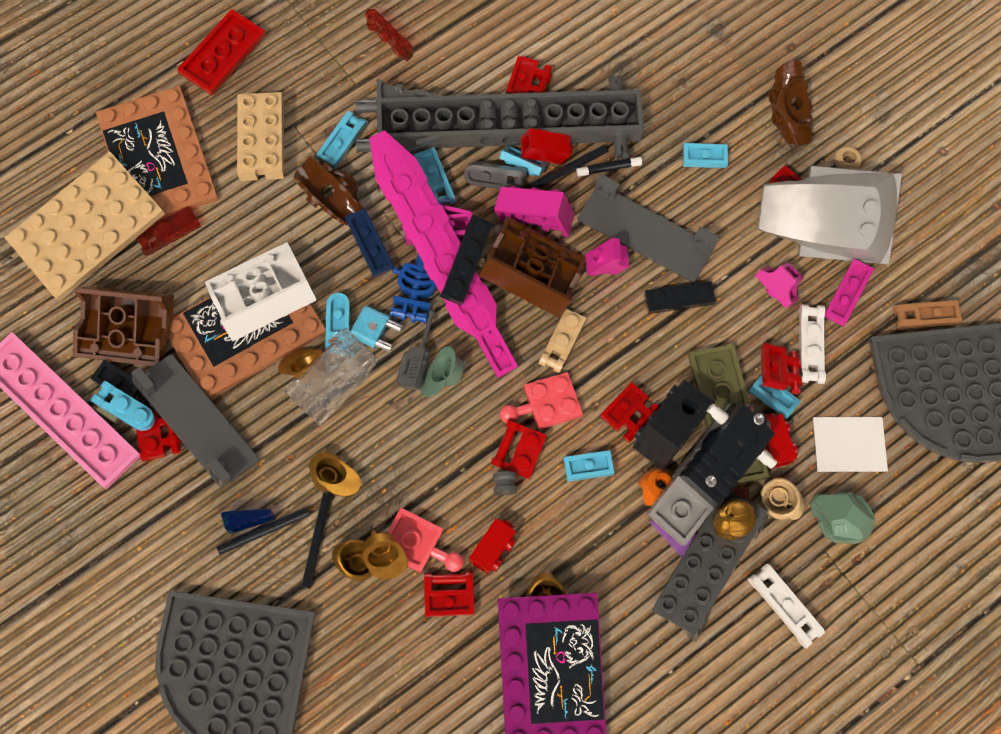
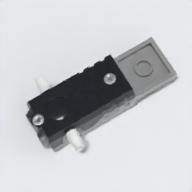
[646,402,777,546]

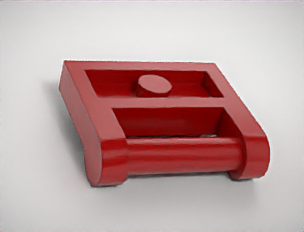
[490,420,547,480]
[424,571,474,617]

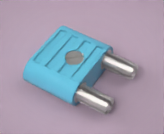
[350,306,403,352]

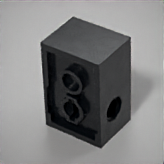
[632,379,715,471]

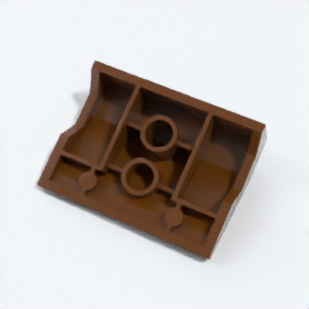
[479,216,586,318]
[73,286,174,366]

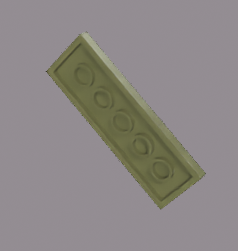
[688,344,770,485]

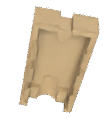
[237,92,284,181]

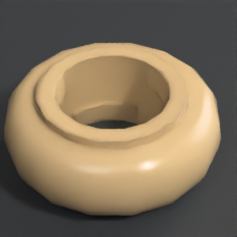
[834,147,862,170]

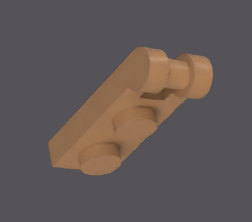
[893,300,962,330]

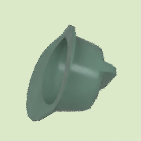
[420,346,466,397]

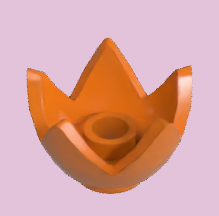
[638,467,674,506]

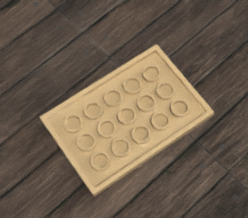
[4,152,165,302]

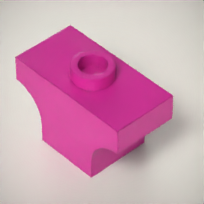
[585,238,629,276]
[755,262,804,308]

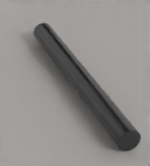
[528,145,607,189]
[301,493,332,589]
[216,507,310,555]

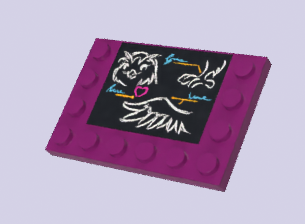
[497,592,606,734]

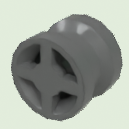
[493,471,517,495]

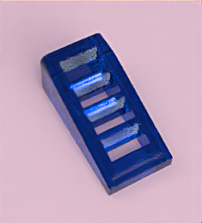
[221,509,276,534]

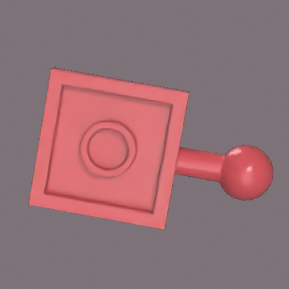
[500,372,583,430]
[387,508,464,574]

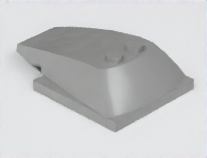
[758,166,902,264]

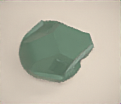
[810,492,875,544]

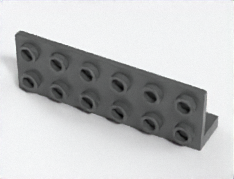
[577,174,720,283]
[131,355,259,489]
[652,492,768,642]

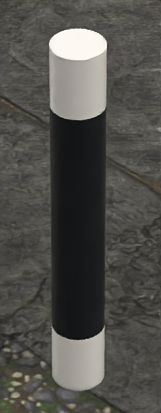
[576,157,642,177]

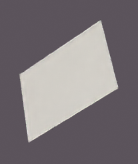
[813,417,888,472]

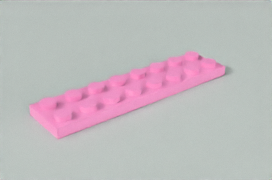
[0,332,140,490]

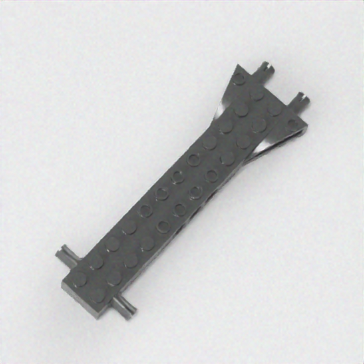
[356,75,644,160]

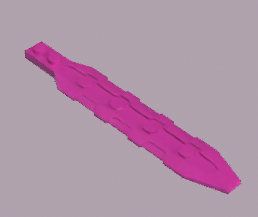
[369,130,518,379]

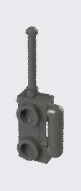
[397,310,435,390]

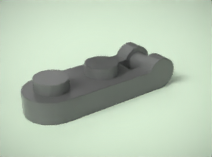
[464,162,527,189]

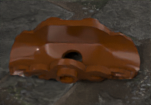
[768,60,813,146]
[294,156,363,226]

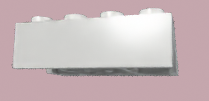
[205,242,316,341]

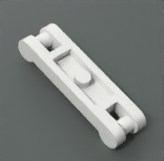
[799,304,826,384]
[748,564,825,649]

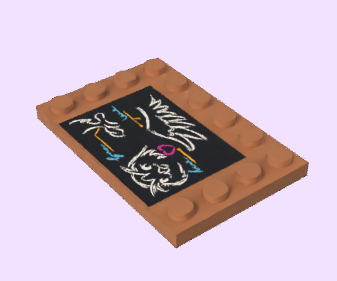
[96,86,218,220]
[168,297,326,399]

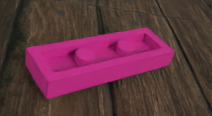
[824,258,874,327]

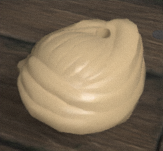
[760,478,804,520]

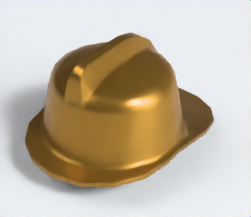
[278,349,325,384]
[309,452,361,497]
[362,530,408,580]

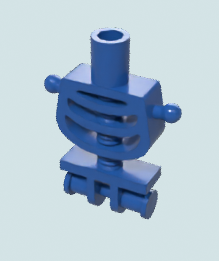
[390,254,436,324]

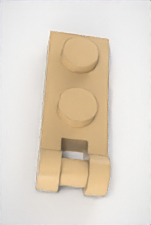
[539,309,586,374]

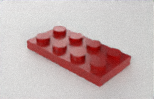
[177,9,266,96]

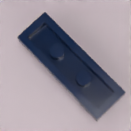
[345,208,394,278]

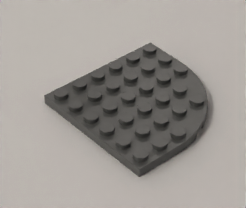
[869,323,1001,463]
[155,591,316,734]

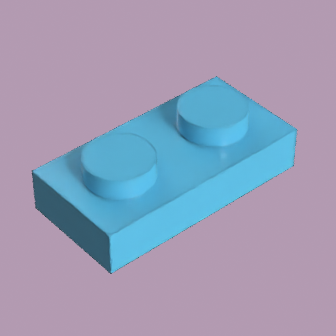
[683,143,728,168]
[499,145,548,176]
[749,375,801,420]
[563,450,614,482]

